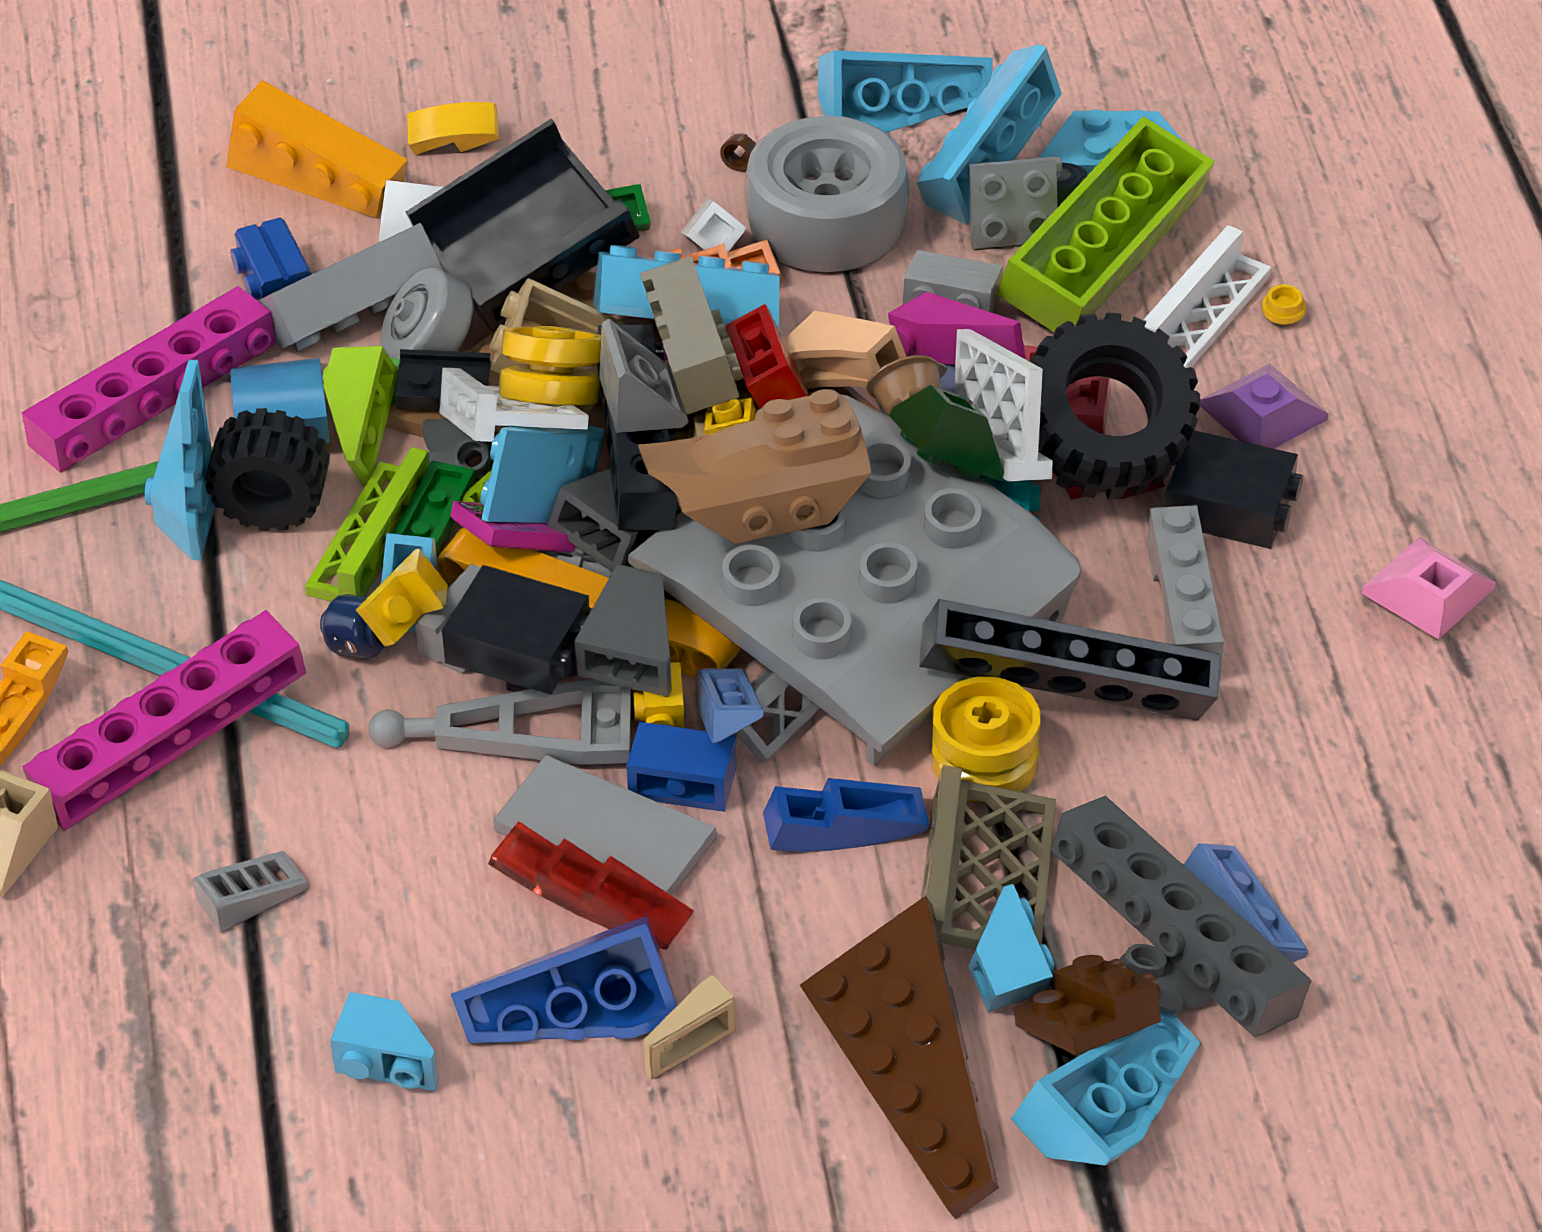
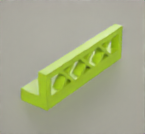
[305,447,430,602]

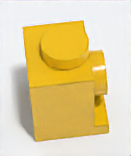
[633,662,685,728]

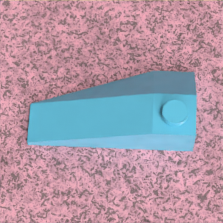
[145,360,215,560]

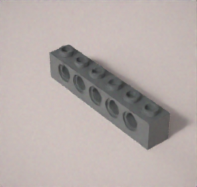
[1051,795,1312,1037]

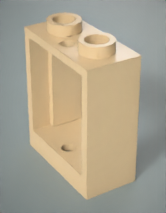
[490,278,625,413]

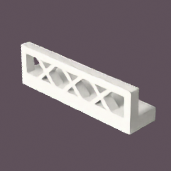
[1144,225,1272,368]

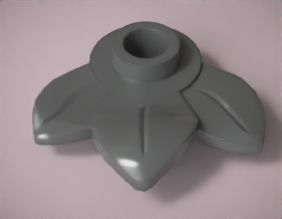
[423,419,494,482]
[1119,944,1214,1014]

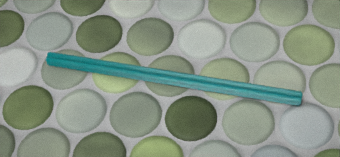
[0,579,350,748]

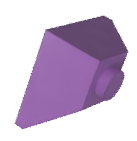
[1200,363,1328,448]

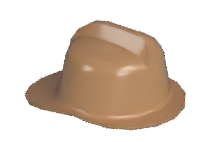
[866,355,947,417]

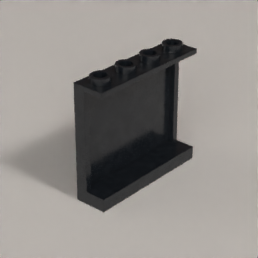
[405,118,640,332]

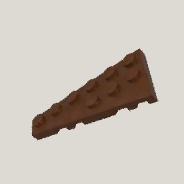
[800,896,999,1219]

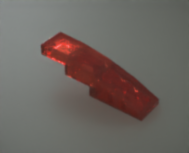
[488,821,694,950]

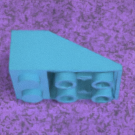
[481,425,605,523]

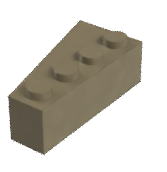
[640,256,743,415]

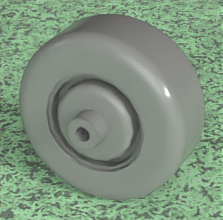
[381,267,474,360]

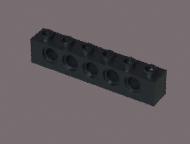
[596,325,681,530]
[919,599,1220,721]

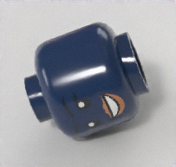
[320,594,386,659]

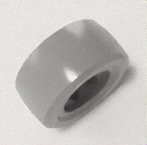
[745,116,910,272]

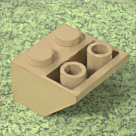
[0,770,58,897]

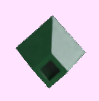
[889,385,1004,481]

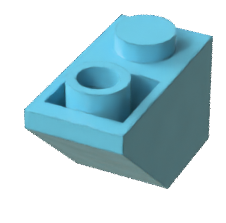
[968,884,1054,1012]
[330,992,438,1091]

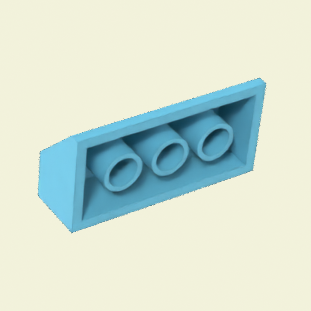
[917,44,1062,225]
[593,245,780,329]

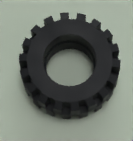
[205,408,330,531]

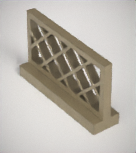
[921,765,1056,949]

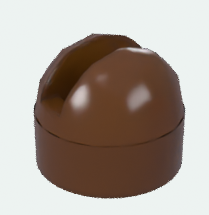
[720,133,756,171]

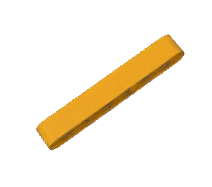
[437,528,741,678]

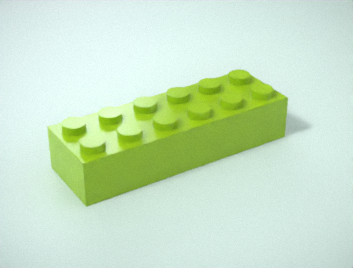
[996,116,1215,332]

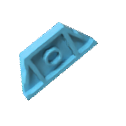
[1038,110,1183,175]

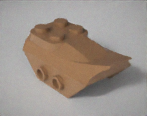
[638,389,871,544]

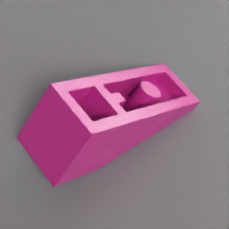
[888,292,1026,364]

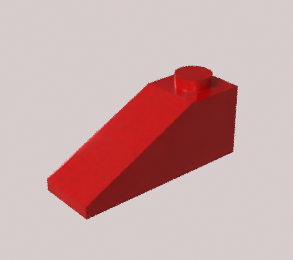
[726,304,809,409]

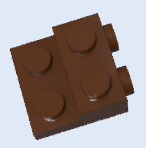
[1013,954,1161,1055]

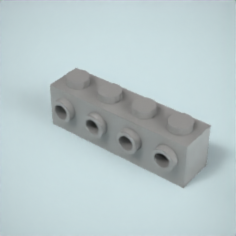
[258,223,444,351]

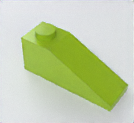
[322,346,398,486]

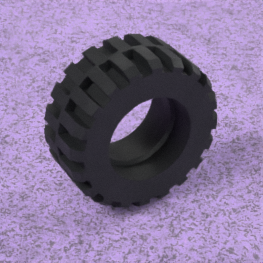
[1024,312,1200,499]

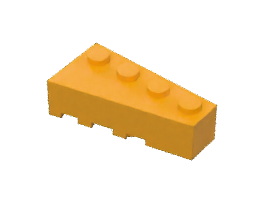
[226,80,408,218]

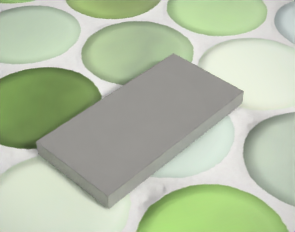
[493,755,716,905]

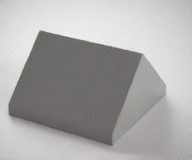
[599,318,689,433]

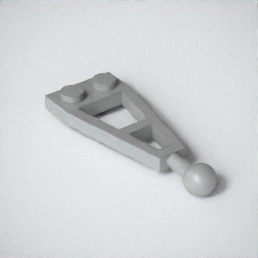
[369,679,633,765]

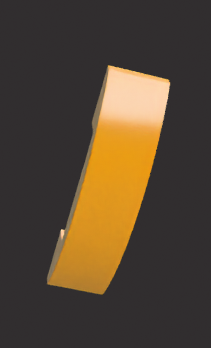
[0,631,68,766]

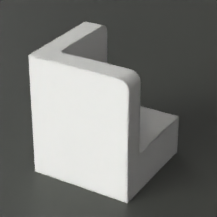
[681,198,747,252]

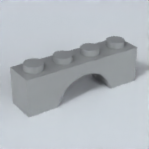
[1147,505,1224,682]

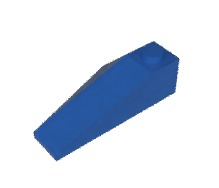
[451,916,678,1043]

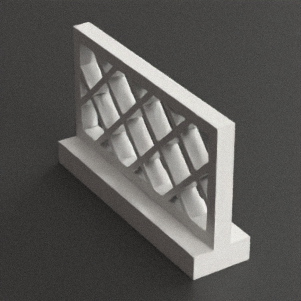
[954,329,1053,481]
[440,368,589,442]

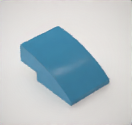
[231,358,330,443]

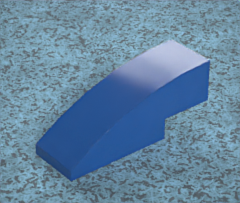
[763,778,930,852]

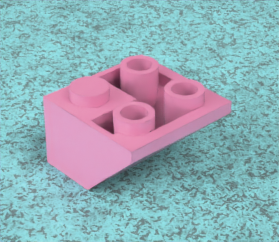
[1362,537,1496,640]

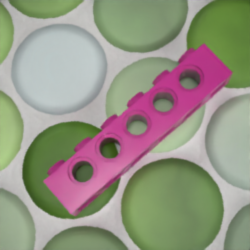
[21,286,275,473]
[22,610,307,831]

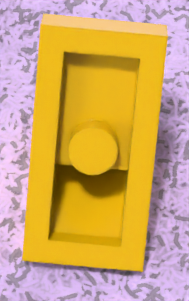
[356,548,448,646]

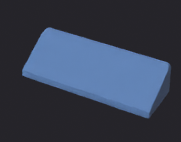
[696,669,763,743]
[1183,843,1309,962]

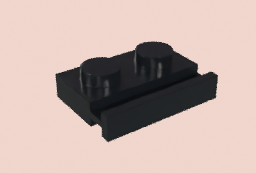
[396,349,491,410]

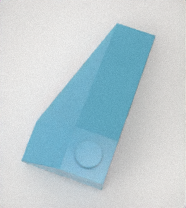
[818,50,993,133]
[1011,1011,1201,1165]

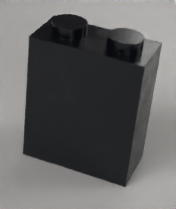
[1164,430,1303,549]
[442,565,590,695]

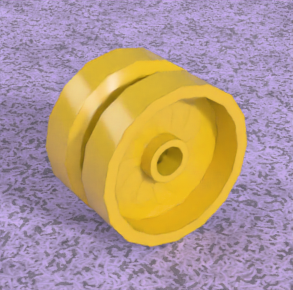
[499,326,601,405]
[932,677,1040,802]

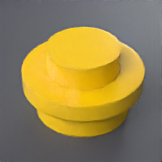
[1261,284,1306,325]

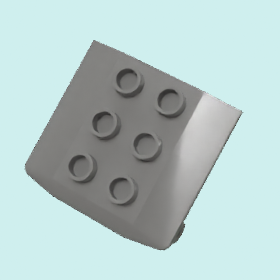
[628,395,1081,766]

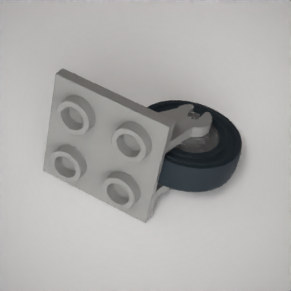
[969,156,1088,249]

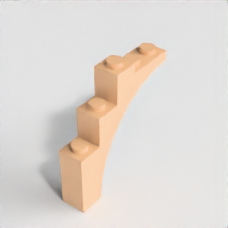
[665,310,906,431]

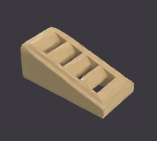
[643,975,736,1079]

